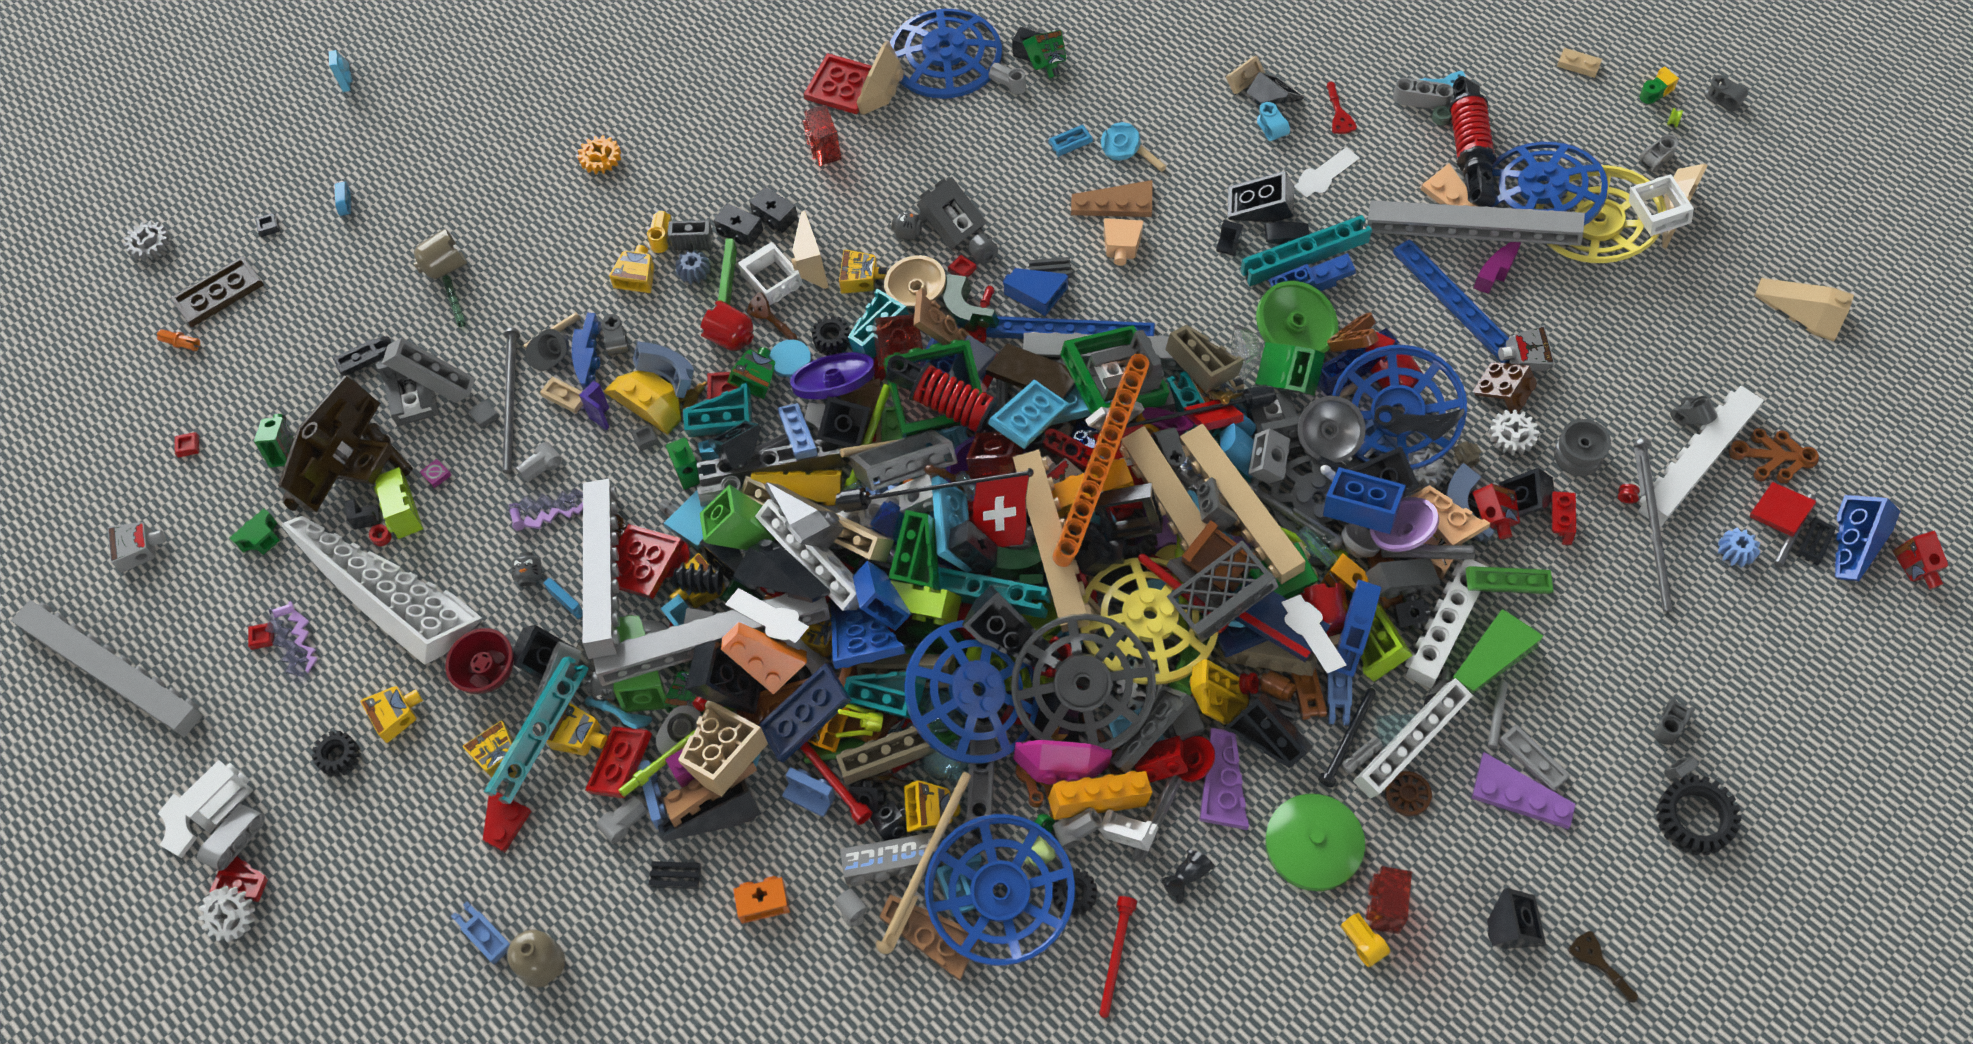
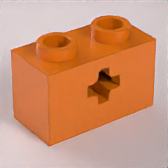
[733,876,790,924]

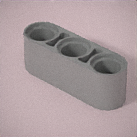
[1393,78,1454,109]
[534,642,582,704]
[197,805,265,871]

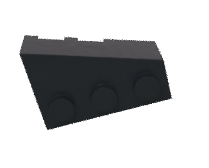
[1224,693,1313,768]

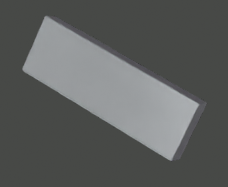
[1498,724,1571,792]

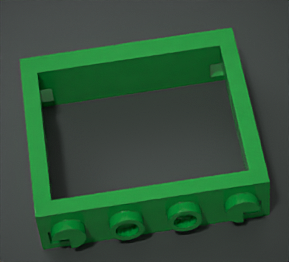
[1060,325,1170,415]
[884,339,982,438]

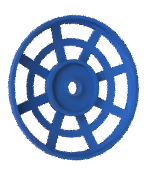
[890,9,1002,99]
[1492,142,1608,226]
[1332,345,1467,470]
[904,620,1039,764]
[925,814,1075,966]

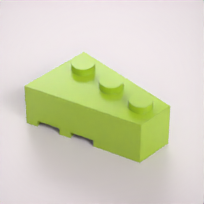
[373,467,424,539]
[890,580,962,626]
[1361,602,1413,682]

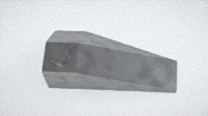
[764,482,844,548]

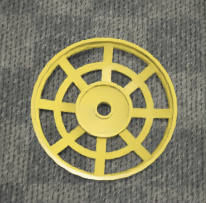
[1536,165,1666,263]
[1079,557,1219,685]

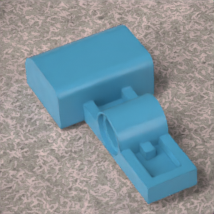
[1220,399,1256,479]

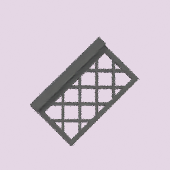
[1167,541,1279,643]

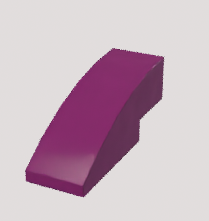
[1473,242,1522,294]

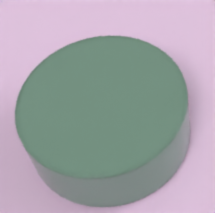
[1432,106,1452,125]

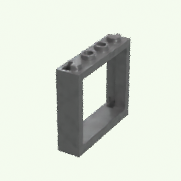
[849,429,958,491]

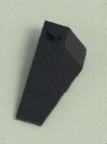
[962,585,1061,672]
[657,779,761,842]

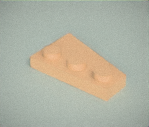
[1421,163,1478,207]
[1411,485,1490,546]

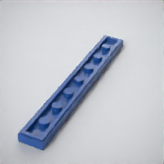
[1393,239,1510,363]
[986,316,1155,339]

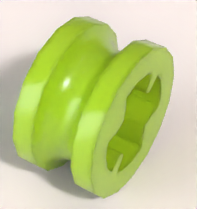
[1667,108,1683,128]

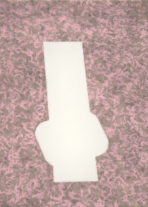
[1294,147,1360,197]
[725,588,809,643]
[1281,594,1346,674]

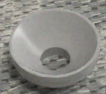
[1341,523,1381,558]

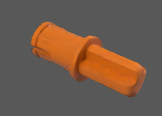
[157,329,201,351]

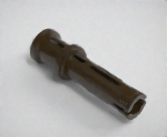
[362,423,413,476]

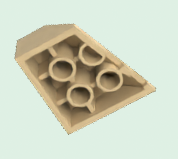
[678,700,768,797]

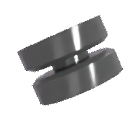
[1554,419,1611,476]

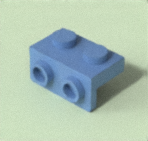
[782,767,835,817]

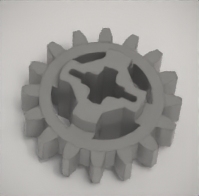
[123,221,171,261]

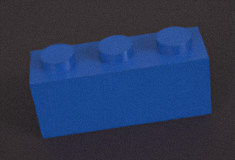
[1323,467,1406,534]

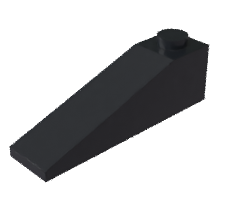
[733,539,830,603]

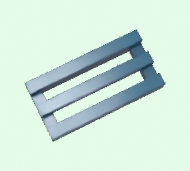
[1049,125,1093,157]
[543,578,583,620]

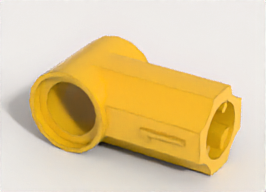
[647,211,672,253]
[1340,912,1390,967]

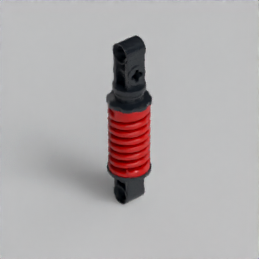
[1449,76,1496,207]
[886,355,1046,453]

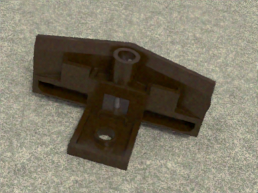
[278,376,394,512]

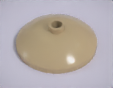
[884,255,946,308]

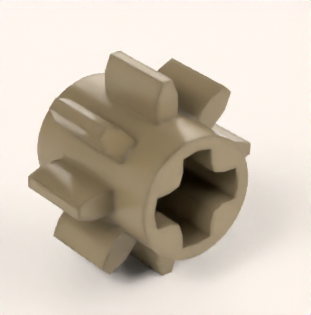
[1452,441,1482,468]

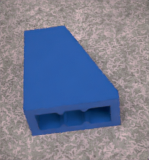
[1003,268,1068,316]
[852,561,911,631]

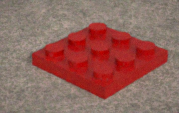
[803,53,872,115]
[615,524,685,600]

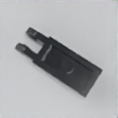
[333,336,391,377]

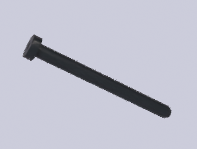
[1318,688,1376,787]

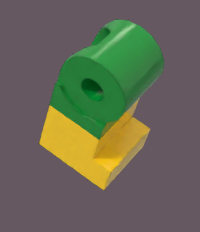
[1639,66,1679,104]

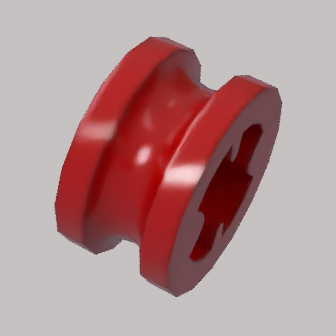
[1618,484,1640,504]
[369,524,392,547]
[1239,673,1259,694]

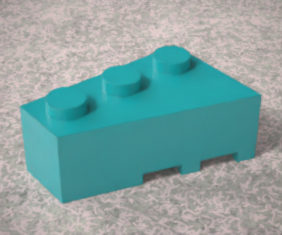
[848,289,911,359]
[683,383,752,437]
[844,671,927,720]

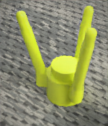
[835,703,883,738]

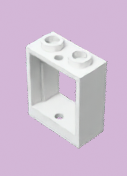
[1629,174,1694,236]
[738,242,802,306]
[174,760,253,833]

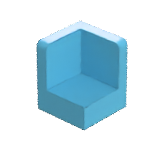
[660,594,689,626]

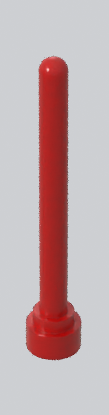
[1138,554,1230,633]
[800,742,873,825]
[1099,896,1138,1018]

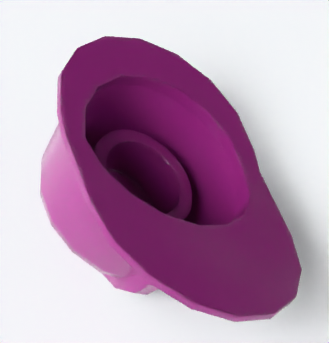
[1142,407,1194,438]

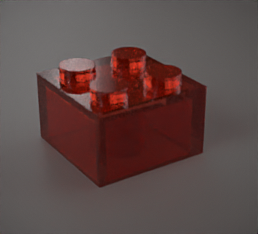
[802,105,842,166]
[872,314,923,367]
[966,432,1024,479]
[1365,866,1412,934]

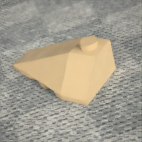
[1662,164,1708,249]
[791,211,829,289]
[1754,278,1854,341]

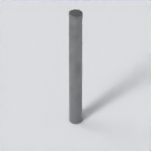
[1774,494,1816,567]

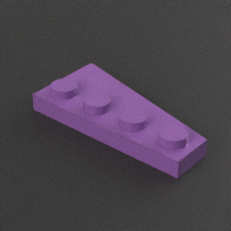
[1199,728,1249,830]
[1471,752,1575,829]

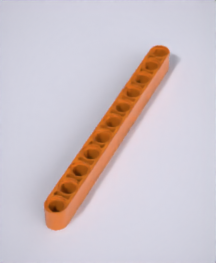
[1052,354,1149,567]

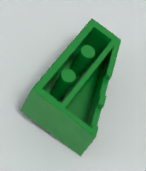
[889,510,940,590]

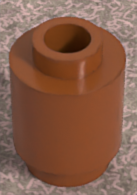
[1259,670,1296,702]

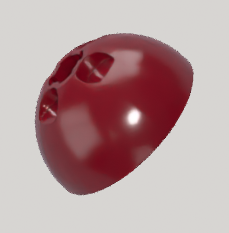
[445,628,514,695]

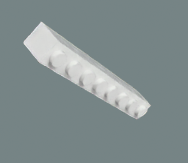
[1638,386,1764,527]

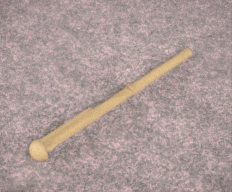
[876,772,972,954]

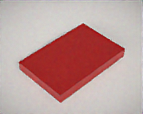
[585,726,652,799]

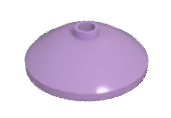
[1370,497,1439,552]

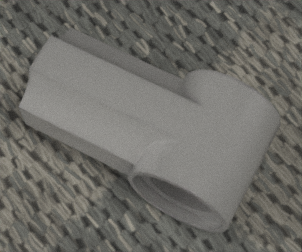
[989,63,1026,95]
[515,442,563,483]
[697,476,742,506]
[596,795,648,844]
[1053,808,1102,850]
[834,889,868,927]

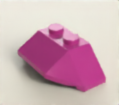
[1013,740,1112,785]

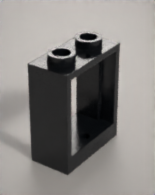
[1094,483,1163,541]

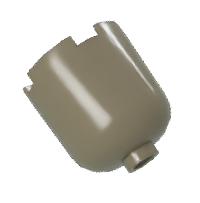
[413,229,467,279]
[507,929,565,988]

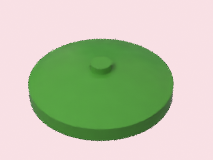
[1256,281,1338,353]
[1265,794,1365,891]

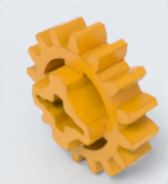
[577,135,621,175]

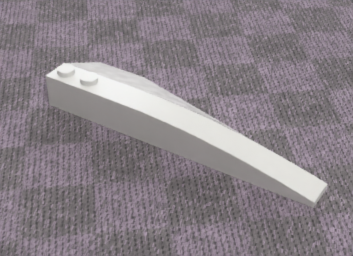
[282,516,482,665]

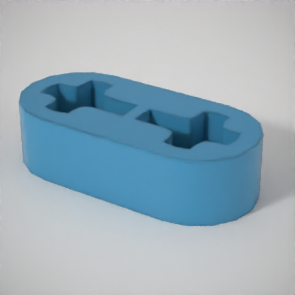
[335,181,351,216]

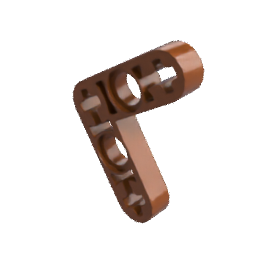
[1327,312,1379,352]

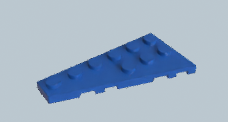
[830,599,906,669]

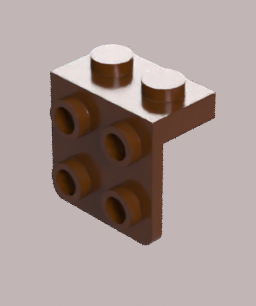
[1473,362,1537,414]

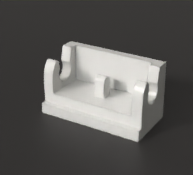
[1099,809,1158,851]

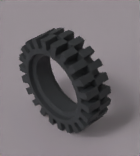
[1656,775,1741,856]

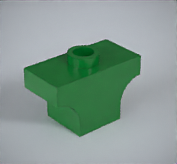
[229,508,280,555]

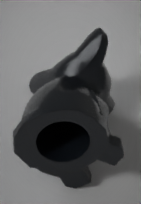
[1162,849,1215,904]

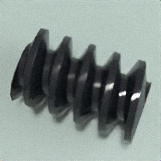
[672,562,723,595]

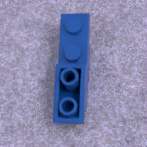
[1268,253,1356,291]
[572,312,601,390]
[1335,579,1381,677]

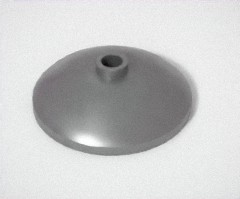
[1298,396,1366,463]

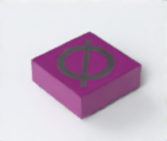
[420,459,451,489]

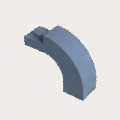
[633,341,694,398]
[1446,463,1495,544]

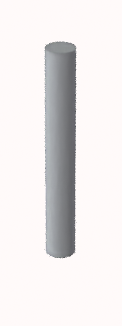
[1488,681,1508,749]

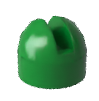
[1034,813,1055,833]

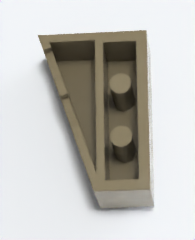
[1165,324,1244,393]

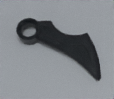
[1374,405,1465,441]

